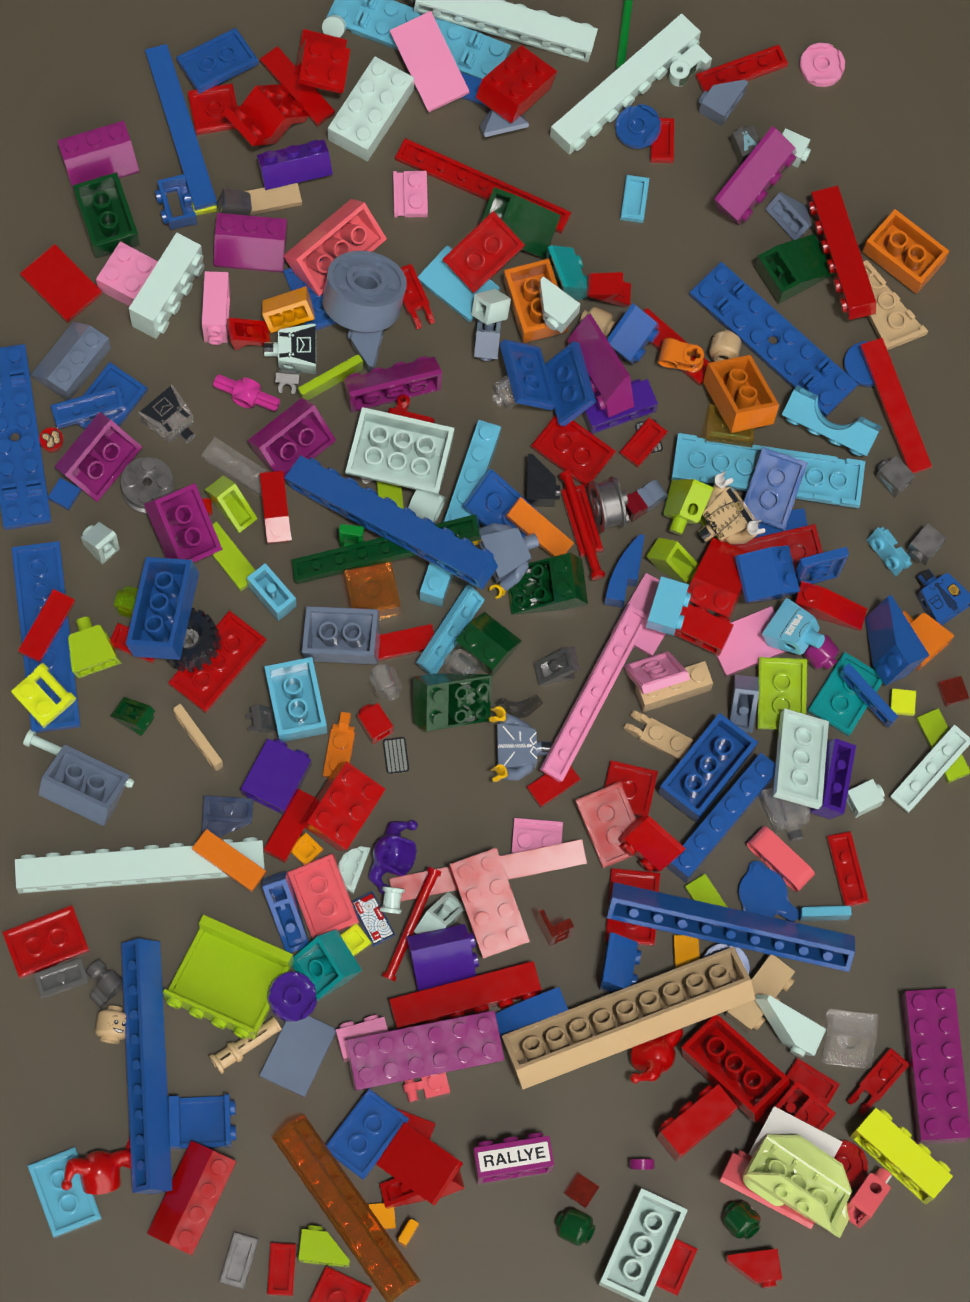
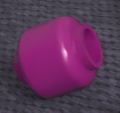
[803,635,839,670]

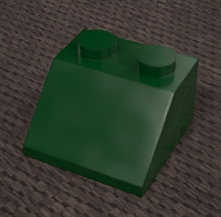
[455,612,522,677]

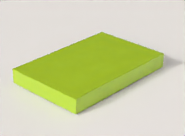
[757,657,807,731]

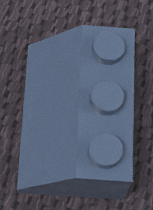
[31,321,111,401]
[302,606,380,665]
[38,744,130,826]

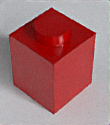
[357,703,394,745]

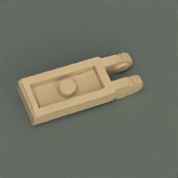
[624,710,694,762]

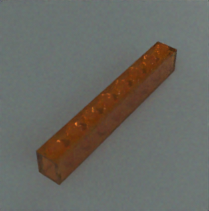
[272,1115,421,1302]

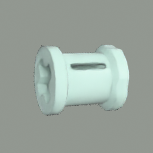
[380,886,405,914]

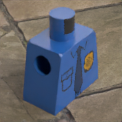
[917,569,970,625]

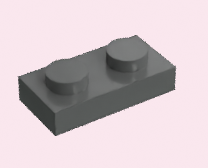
[33,958,89,999]

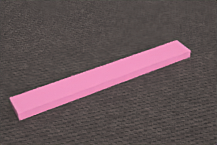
[539,604,649,782]

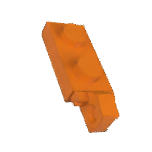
[323,712,355,779]

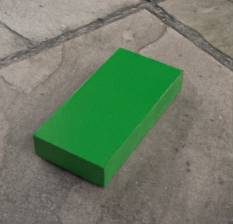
[339,524,364,547]

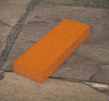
[505,497,574,557]
[192,829,267,892]

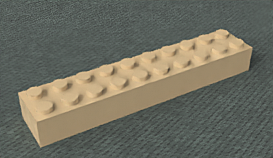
[502,946,756,1090]

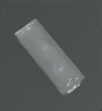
[201,437,268,496]

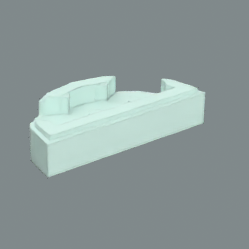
[338,846,370,895]

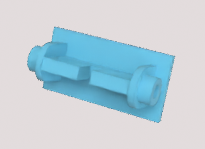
[867,527,912,577]

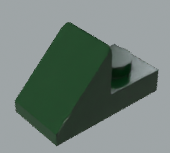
[110,697,155,736]

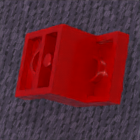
[295,29,350,94]
[223,84,309,146]
[758,1081,836,1131]

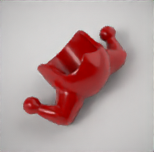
[630,1028,683,1084]
[61,1150,131,1195]

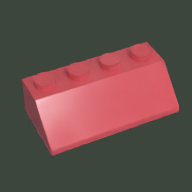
[283,199,387,296]
[719,1150,814,1229]

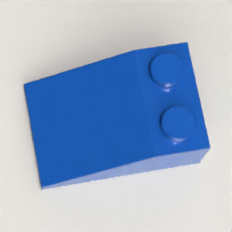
[865,595,929,686]

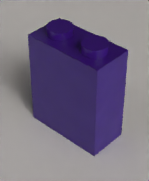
[241,739,312,815]
[407,924,479,991]

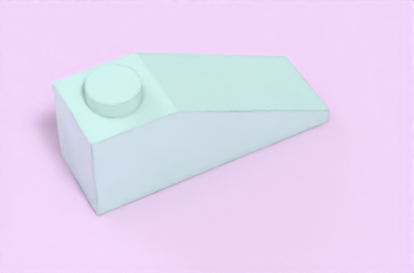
[755,994,826,1058]

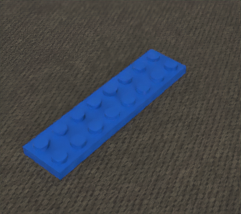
[12,541,81,733]

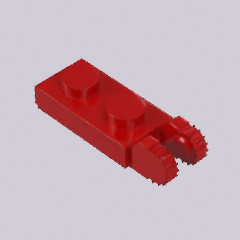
[401,264,435,330]
[847,1048,910,1115]

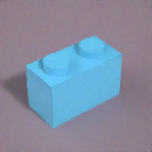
[247,563,297,621]
[646,576,691,636]

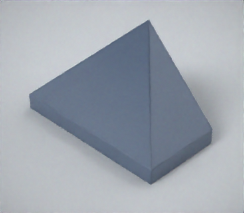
[480,109,529,137]
[766,192,812,240]

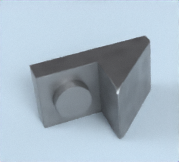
[534,646,580,686]

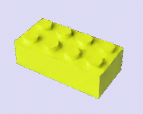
[850,1108,953,1205]

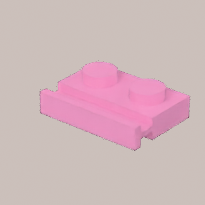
[393,171,428,218]
[511,818,563,854]

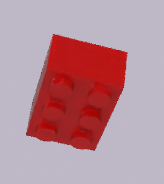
[476,45,557,124]
[299,761,386,851]
[656,1084,738,1162]

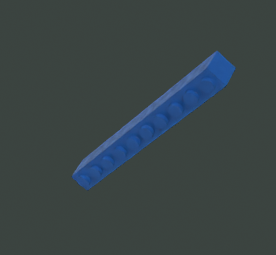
[285,455,498,590]
[607,882,855,972]
[121,938,172,1194]

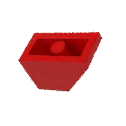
[725,1248,782,1288]

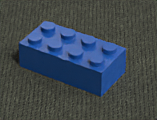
[126,557,199,660]
[658,713,758,823]

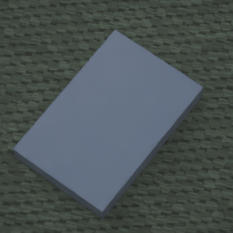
[259,1016,337,1098]

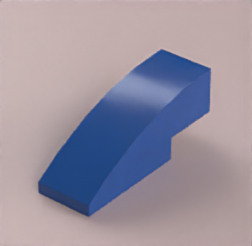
[604,534,645,608]
[495,987,568,1040]

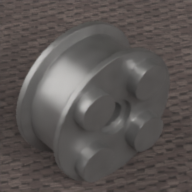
[121,457,174,514]
[588,476,629,533]

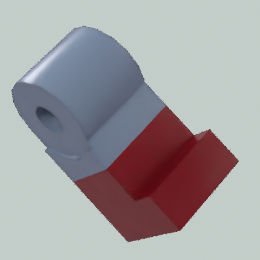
[625,480,668,523]

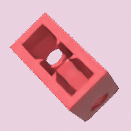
[847,1168,892,1229]

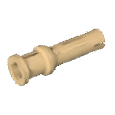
[209,1017,282,1074]

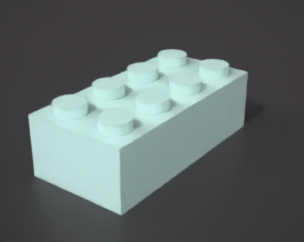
[328,57,414,162]
[129,233,205,339]
[598,1188,688,1302]

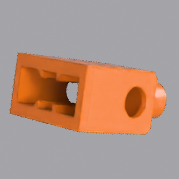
[903,611,954,671]

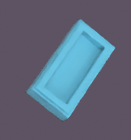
[620,175,649,223]
[799,906,852,921]

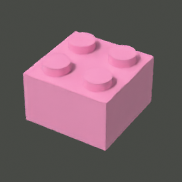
[96,241,158,307]

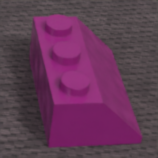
[57,121,140,192]
[214,213,288,273]
[247,398,336,481]
[54,412,142,502]
[143,483,223,563]

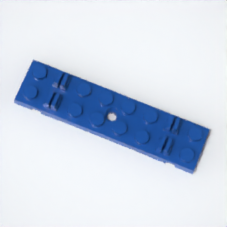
[689,262,858,418]
[0,344,52,530]

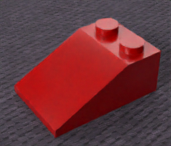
[687,538,749,620]

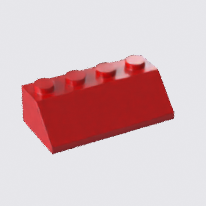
[147,1141,237,1256]

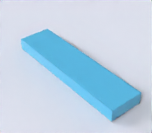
[416,585,485,674]

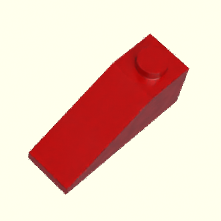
[260,471,291,544]
[794,581,868,632]
[380,1169,465,1209]

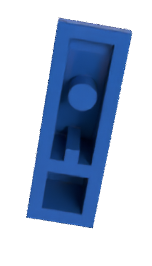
[262,871,310,953]

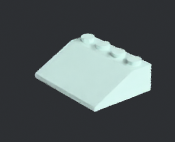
[345,407,455,494]

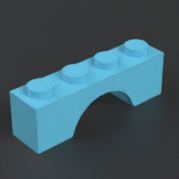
[782,385,882,456]

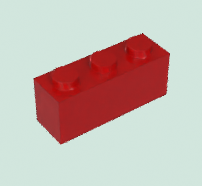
[674,604,734,656]

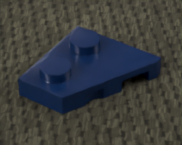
[202,796,254,837]

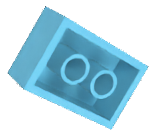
[264,657,327,742]

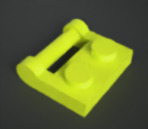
[11,663,76,728]

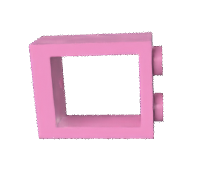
[202,271,231,345]

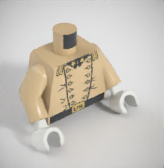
[698,471,765,544]

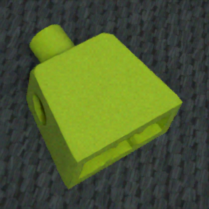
[664,479,713,535]
[68,617,122,678]

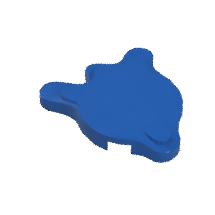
[738,861,800,922]

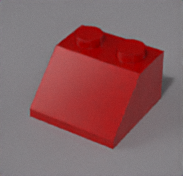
[618,816,686,872]

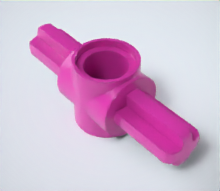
[213,374,280,412]

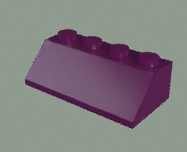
[714,126,797,225]
[567,313,634,417]
[343,356,442,413]

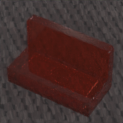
[537,910,574,947]

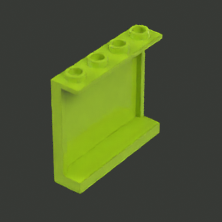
[163,915,294,1040]

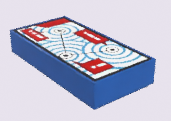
[352,891,395,947]

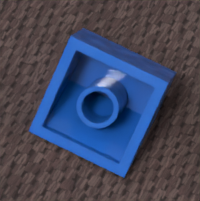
[607,303,660,365]
[735,545,800,603]
[600,933,641,993]

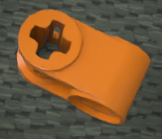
[658,338,704,373]

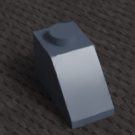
[699,80,748,126]
[474,320,502,361]
[348,329,384,373]
[729,675,759,733]

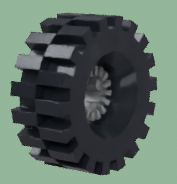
[166,608,221,673]

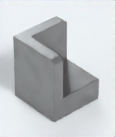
[217,187,252,216]

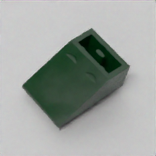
[480,187,561,259]
[755,234,834,304]
[508,552,588,615]
[413,673,492,732]

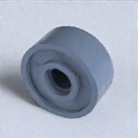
[322,251,407,332]

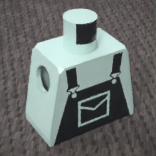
[264,324,316,374]

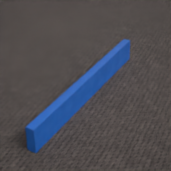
[145,44,217,211]

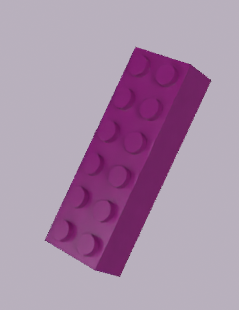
[901,988,970,1145]
[345,1011,504,1091]

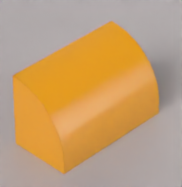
[262,286,315,333]

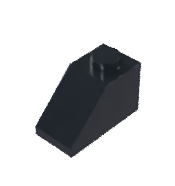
[526,454,560,507]

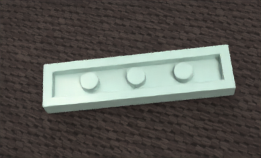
[890,725,970,814]

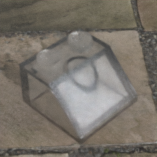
[821,1009,878,1069]

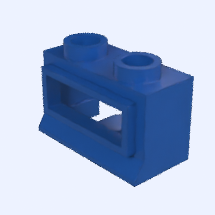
[155,174,197,230]

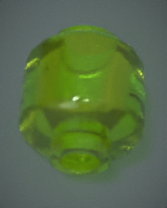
[114,586,139,619]

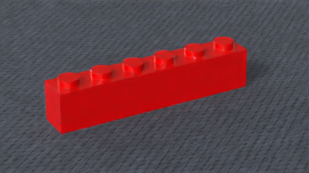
[808,185,877,320]
[389,961,542,1030]

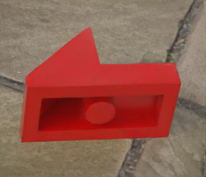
[587,272,631,308]
[227,318,270,351]

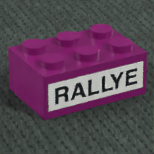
[473,1133,554,1184]

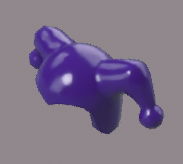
[369,820,418,894]

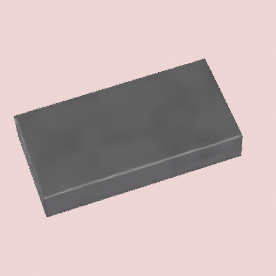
[220,1232,259,1290]

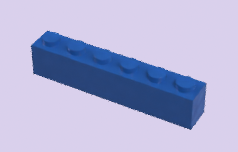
[667,753,776,883]

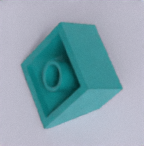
[546,245,588,301]
[292,929,362,1001]

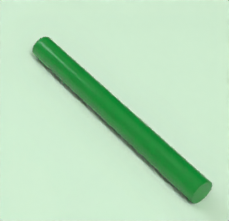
[616,0,633,70]

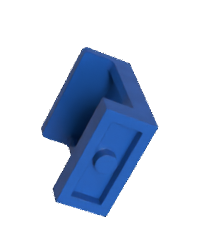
[169,1094,236,1150]

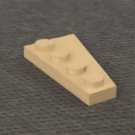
[864,260,928,350]

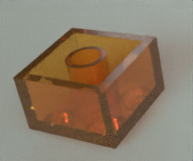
[344,562,401,619]

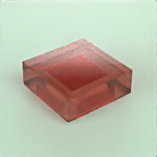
[938,676,969,707]
[564,1173,599,1209]

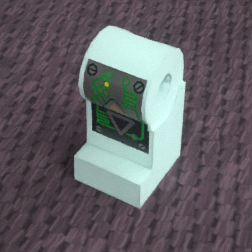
[669,43,712,87]

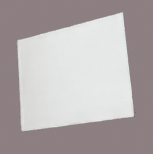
[749,1106,842,1158]

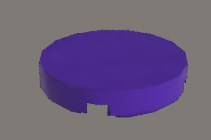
[267,972,317,1022]

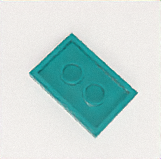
[807,652,883,737]

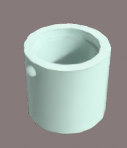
[408,490,446,523]

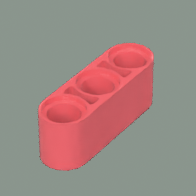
[746,826,815,892]

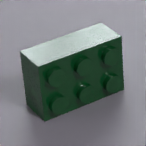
[72,172,140,258]

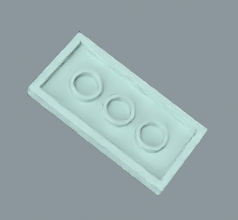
[773,708,829,809]

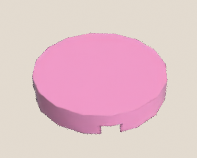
[799,43,845,87]

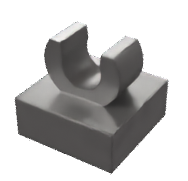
[275,369,301,394]
[246,704,276,733]

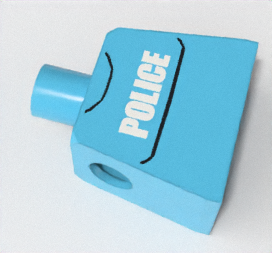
[762,598,825,655]

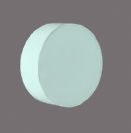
[322,15,346,38]

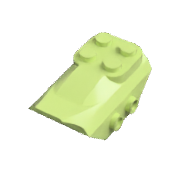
[743,1134,852,1238]

